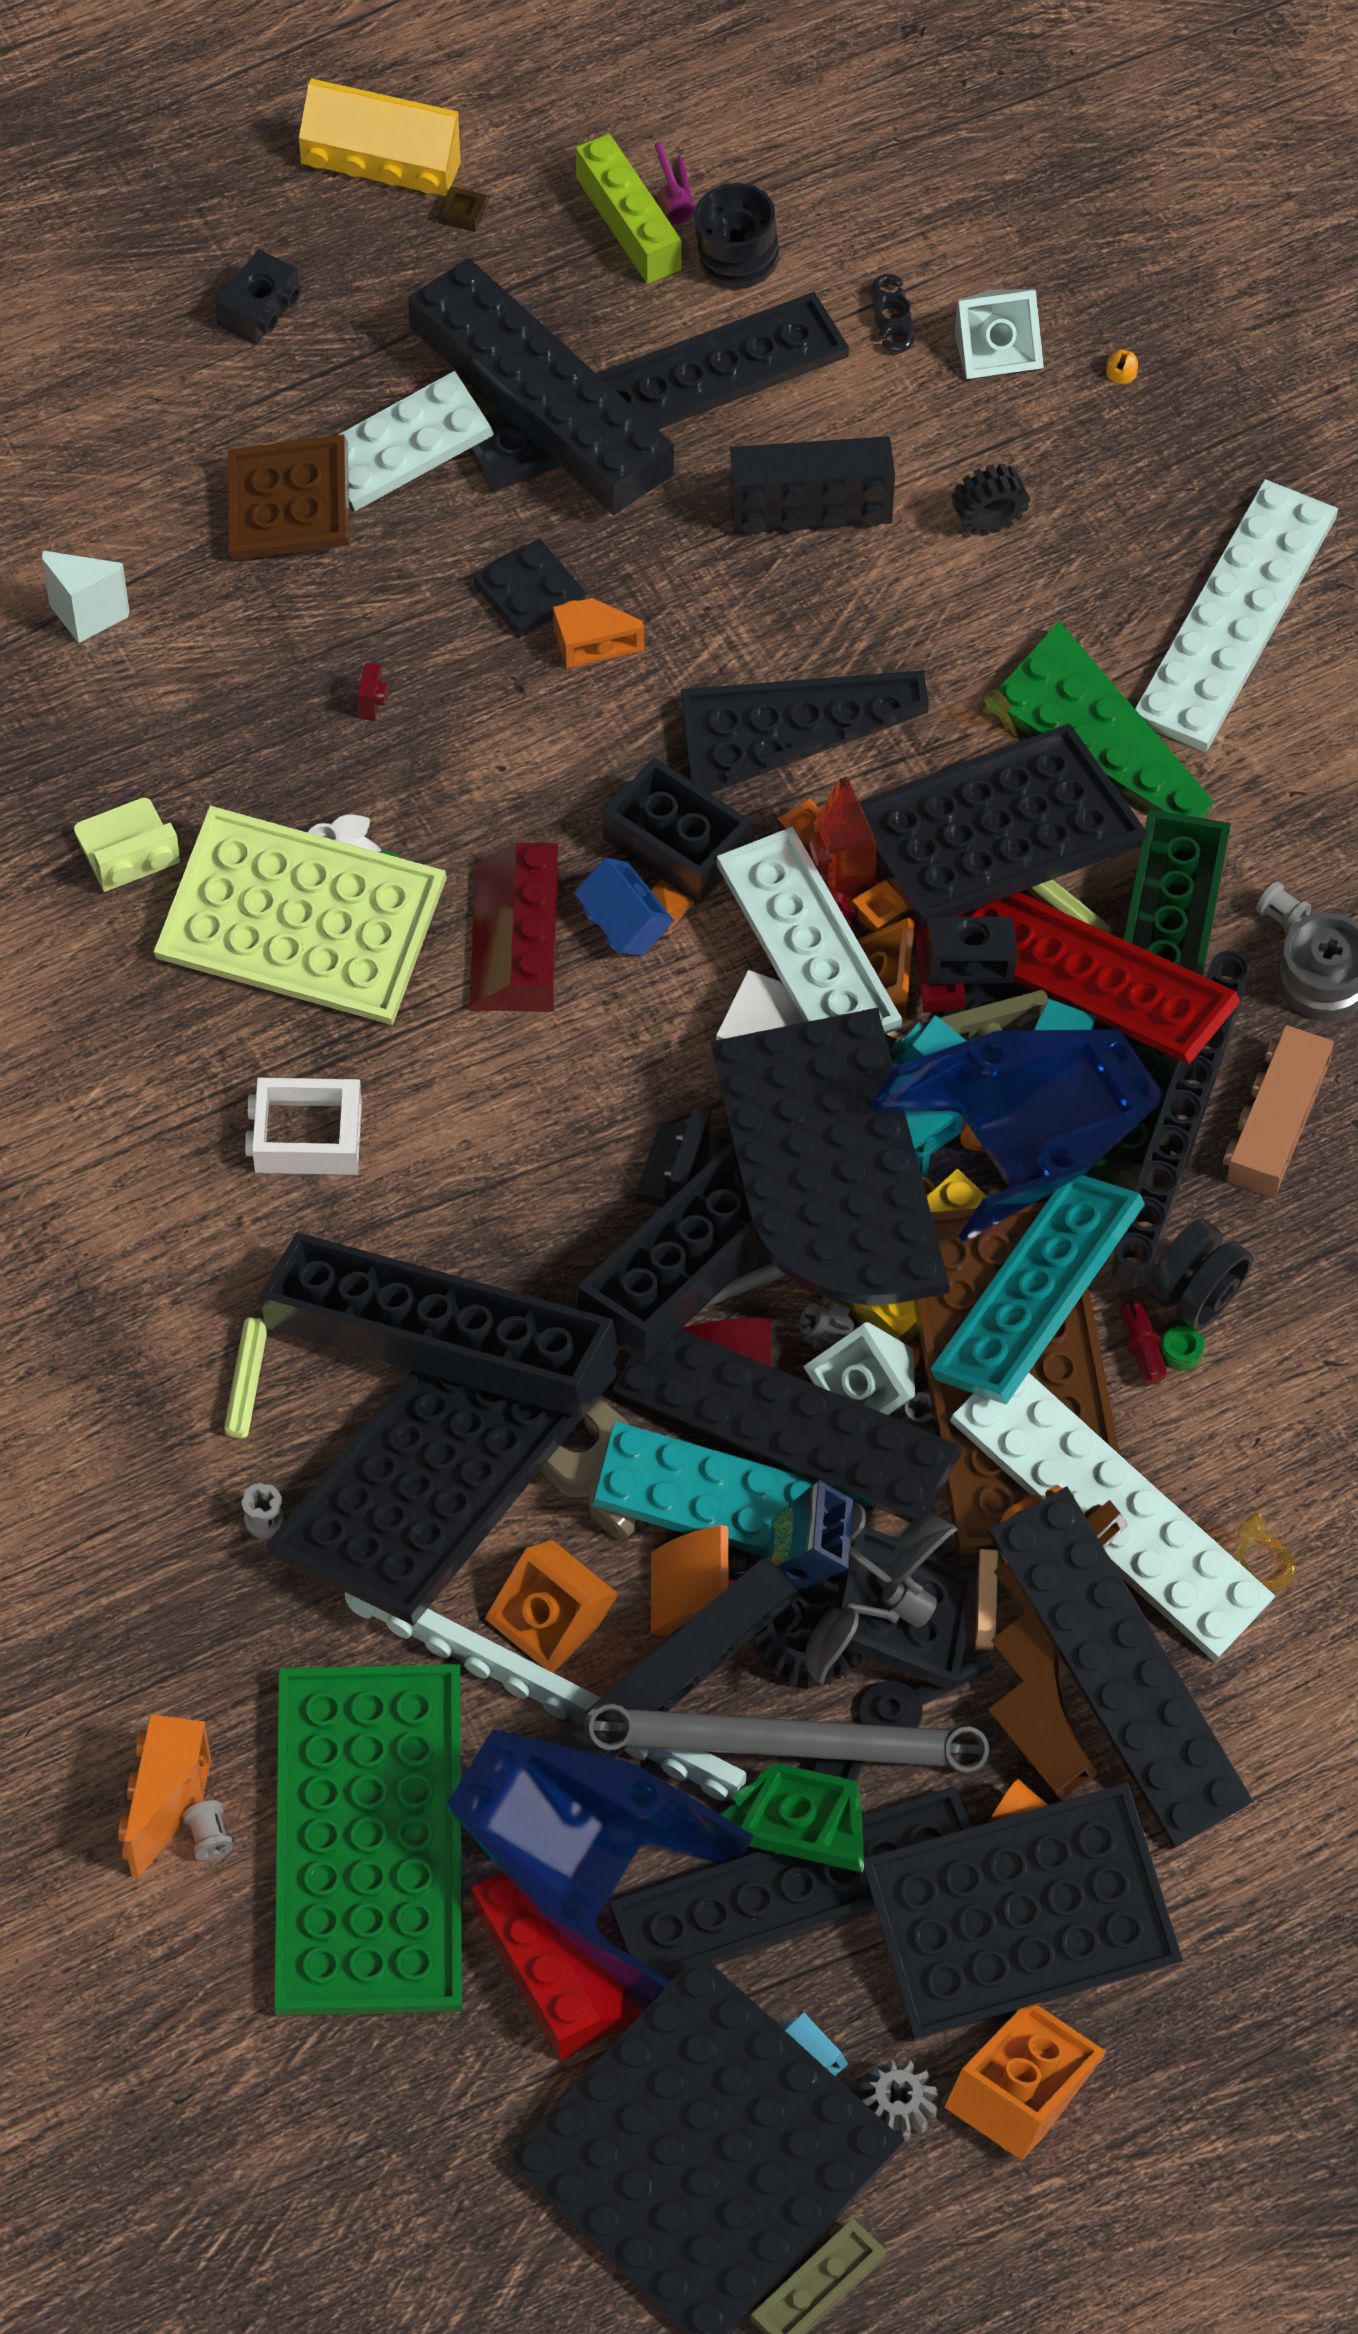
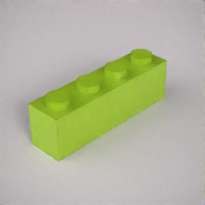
[575,133,682,284]

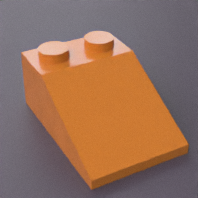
[945,2005,1106,2160]

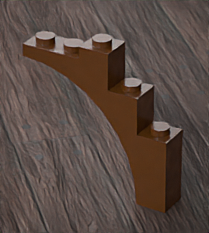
[988,1500,1128,1801]

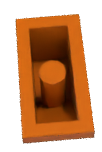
[553,598,644,669]

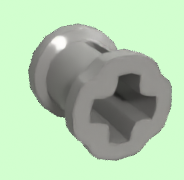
[1256,881,1312,934]
[242,1483,284,1538]
[182,1800,233,1860]

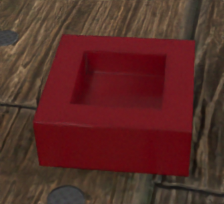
[357,662,389,721]

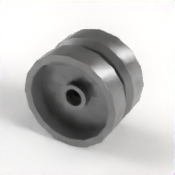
[1278,912,1358,1022]

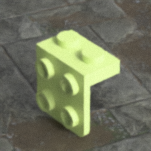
[74,798,181,892]

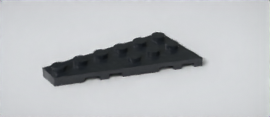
[681,670,929,793]

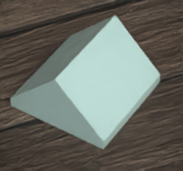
[42,551,130,643]

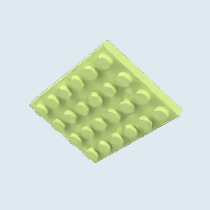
[154,806,447,1025]

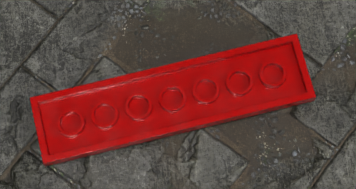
[956,892,1241,1064]

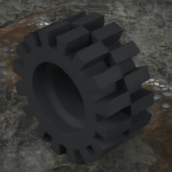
[951,464,1030,536]

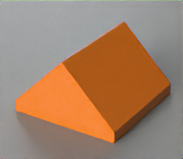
[858,917,914,1024]

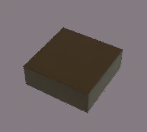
[438,186,487,232]

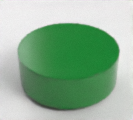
[1160,1325,1205,1371]

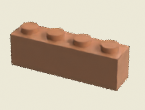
[1223,1025,1334,1199]

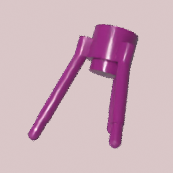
[655,142,696,225]

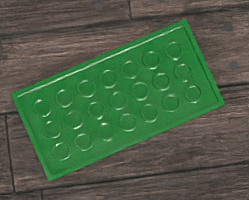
[275,1664,462,2016]

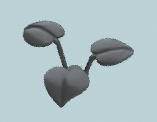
[806,1502,957,1687]

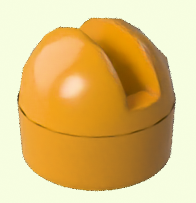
[1106,349,1138,384]

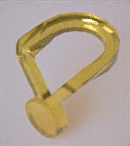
[979,690,1024,737]
[1233,1513,1296,1592]

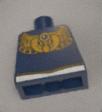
[759,1480,853,1588]

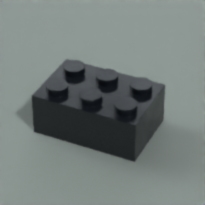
[602,757,752,903]

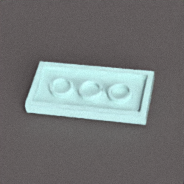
[338,371,494,511]

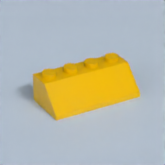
[299,79,461,196]

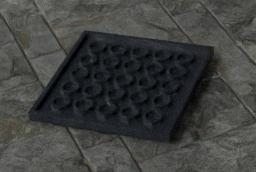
[505,1952,906,2334]

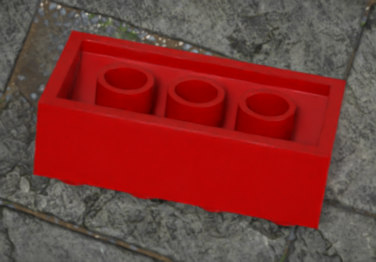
[471,1864,641,2061]

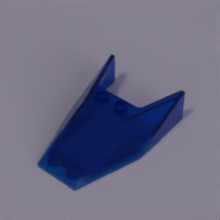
[871,1029,1165,1243]
[446,1729,754,2006]

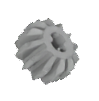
[859,2059,938,2142]

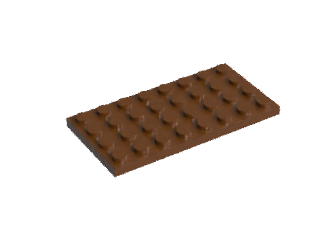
[913,1202,1120,1553]

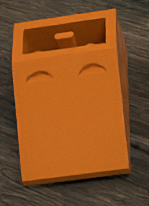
[118,1714,211,1878]

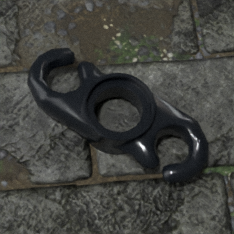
[870,274,915,353]

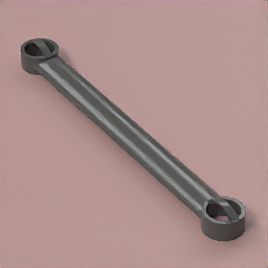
[584,1703,989,1772]

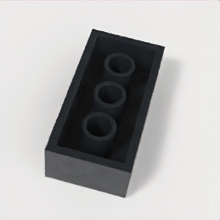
[729,436,895,534]

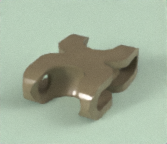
[540,1400,635,1540]

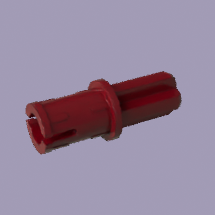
[1119,1302,1168,1385]

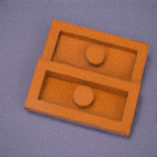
[651,1525,729,1637]

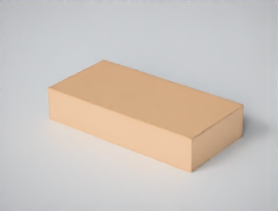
[975,1549,998,1651]

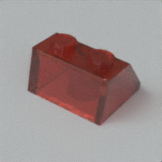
[809,777,876,897]

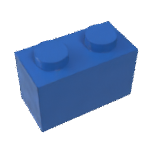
[574,858,675,956]

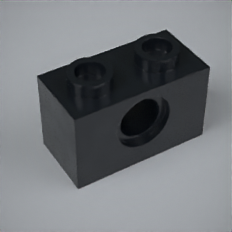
[215,249,301,345]
[924,916,1018,984]

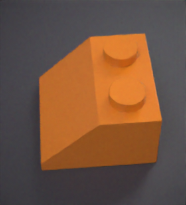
[484,1540,618,1673]

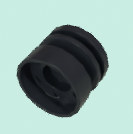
[694,183,780,289]

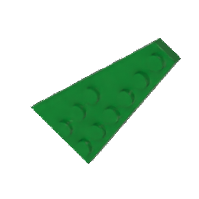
[988,621,1214,818]

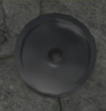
[1146,1218,1254,1331]

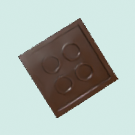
[228,434,350,560]

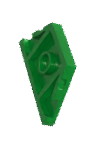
[700,1763,864,1873]

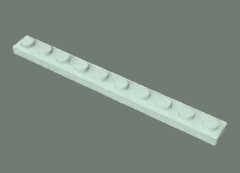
[345,1592,746,1801]

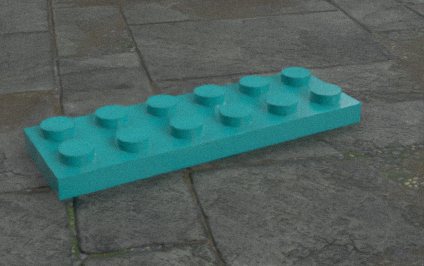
[930,1171,1145,1405]
[591,1421,867,1579]

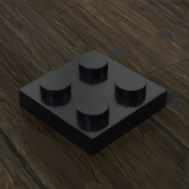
[473,538,585,638]

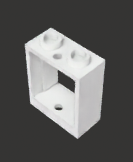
[245,1078,362,1175]

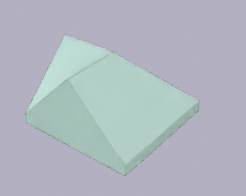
[955,289,1044,379]
[803,1322,915,1415]

